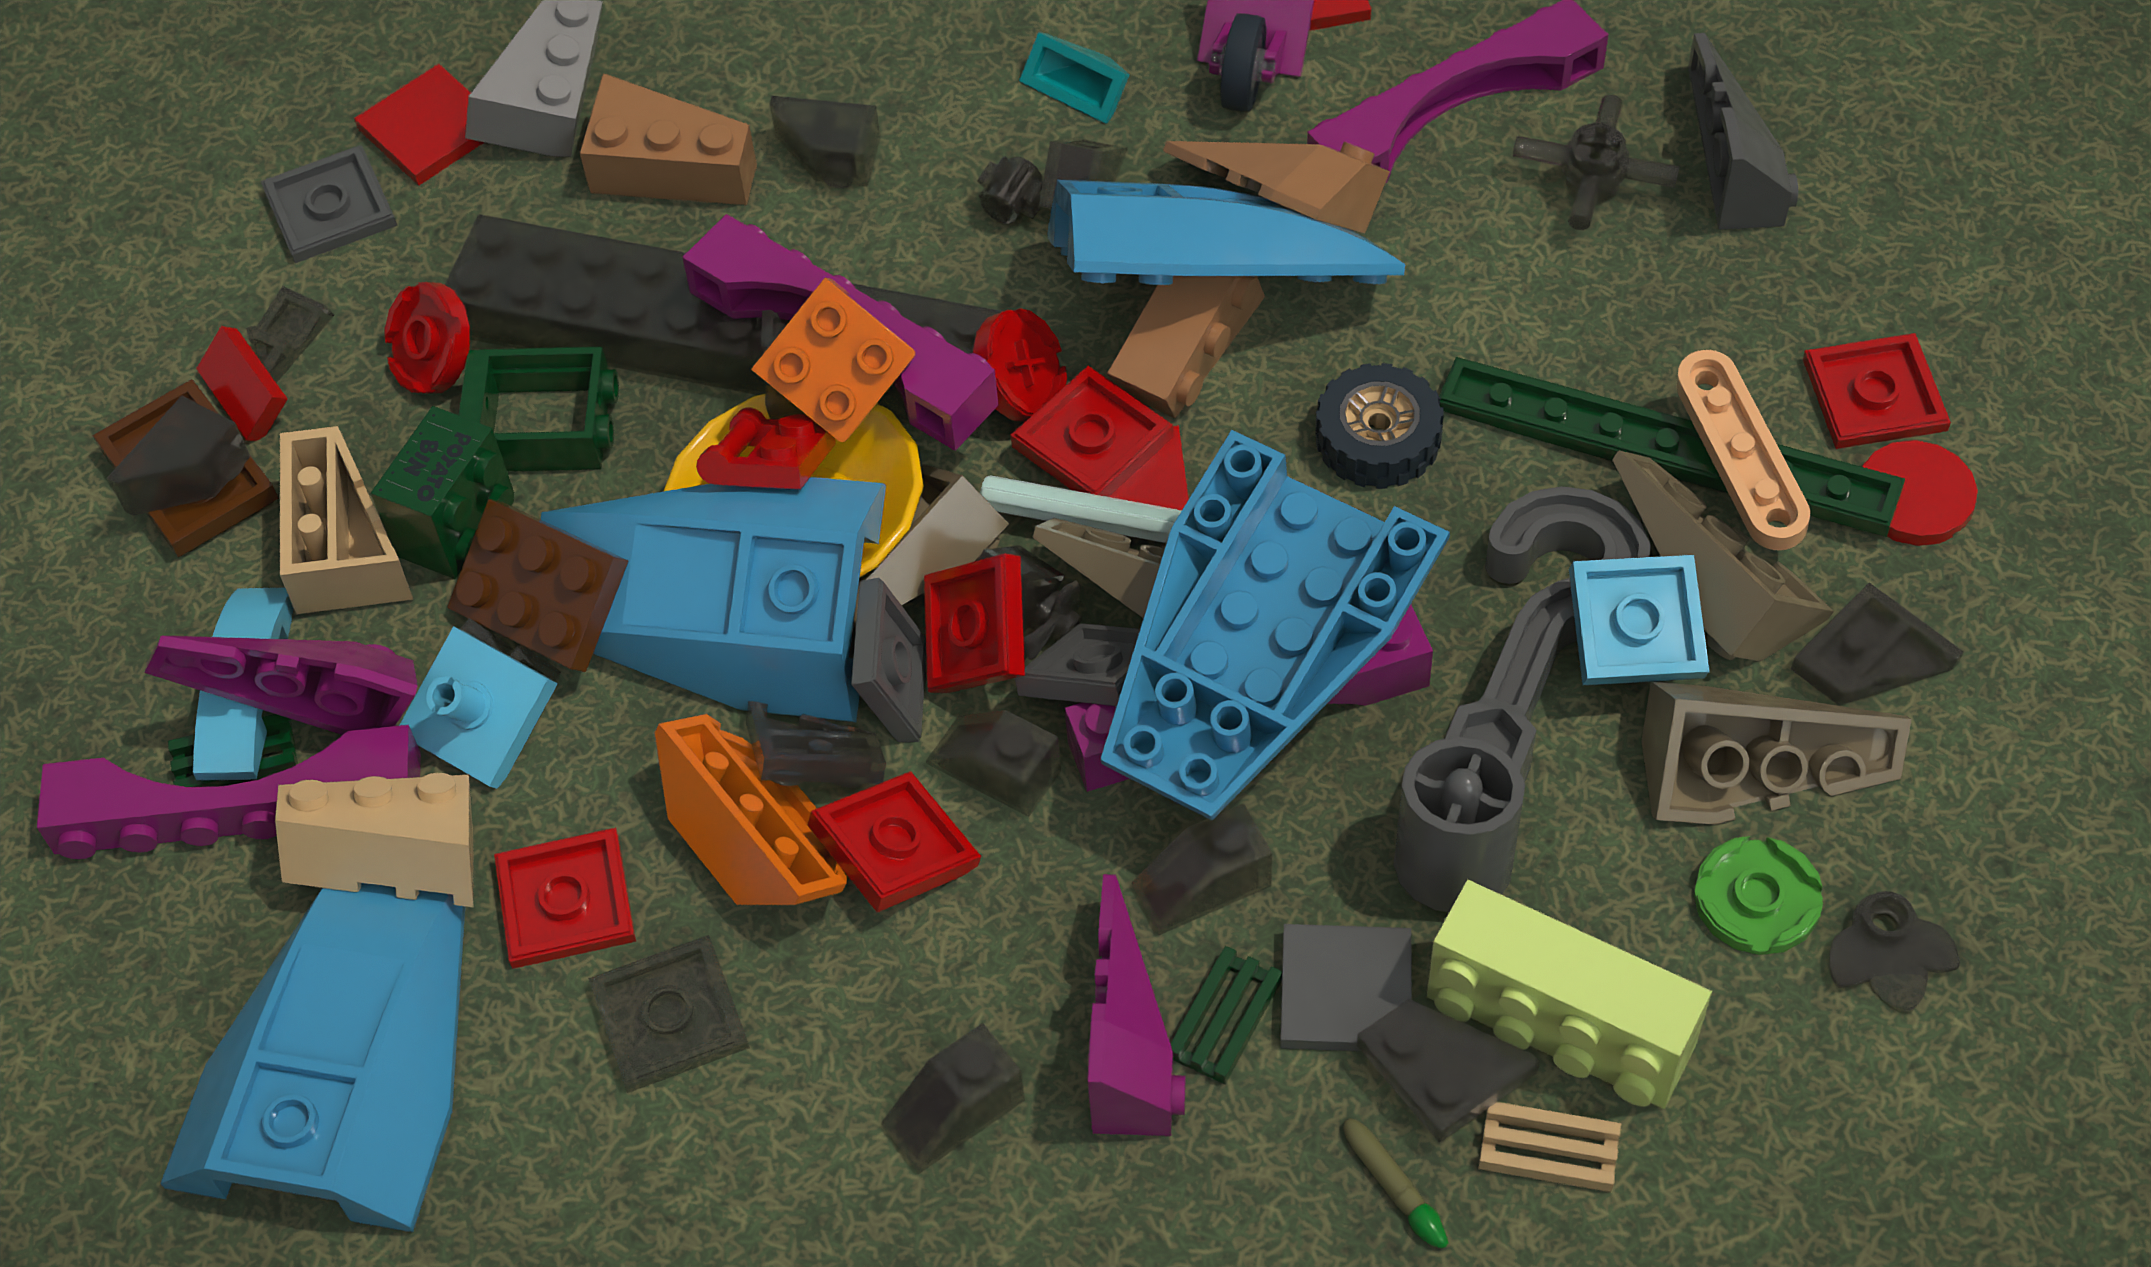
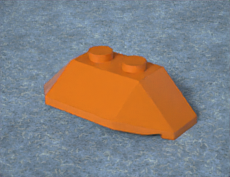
[655,714,847,905]

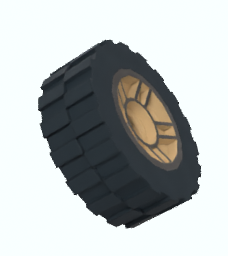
[1315,363,1444,489]

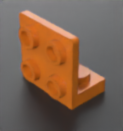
[751,277,916,442]

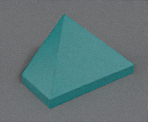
[1019,32,1130,124]

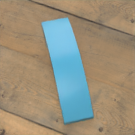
[193,588,294,780]

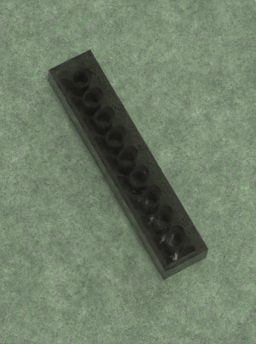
[445,214,1003,438]

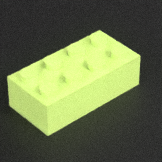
[1427,880,1712,1109]

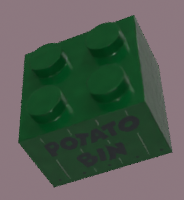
[370,406,514,579]

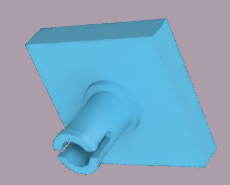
[1569,555,1710,685]
[399,626,558,789]

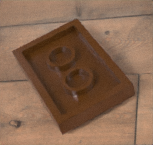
[92,379,279,558]
[447,499,629,672]

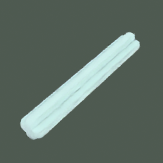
[980,475,1182,543]

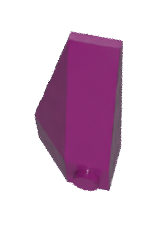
[144,635,418,735]
[1088,874,1186,1136]

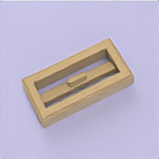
[1479,1101,1621,1192]

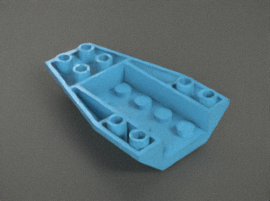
[1047,180,1405,285]
[1101,430,1450,820]
[540,477,886,722]
[161,883,465,1232]

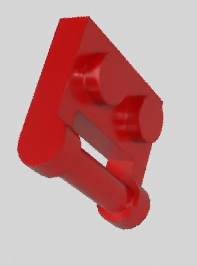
[696,407,836,489]

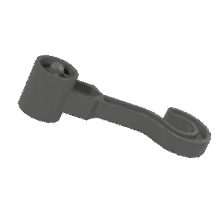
[1394,486,1650,912]

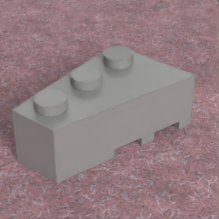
[465,0,603,157]

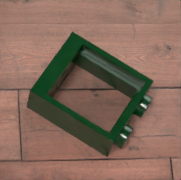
[459,347,619,471]

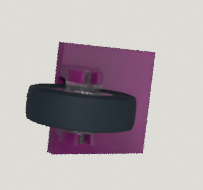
[1197,0,1315,112]

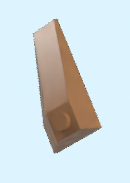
[1163,141,1390,233]

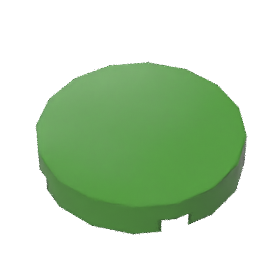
[1694,836,1823,955]

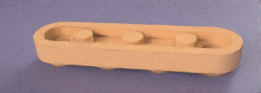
[1676,350,1810,550]

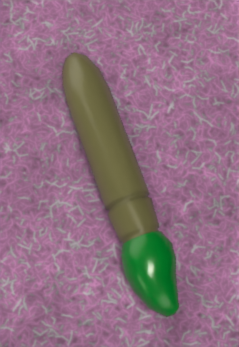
[1343,1118,1449,1249]

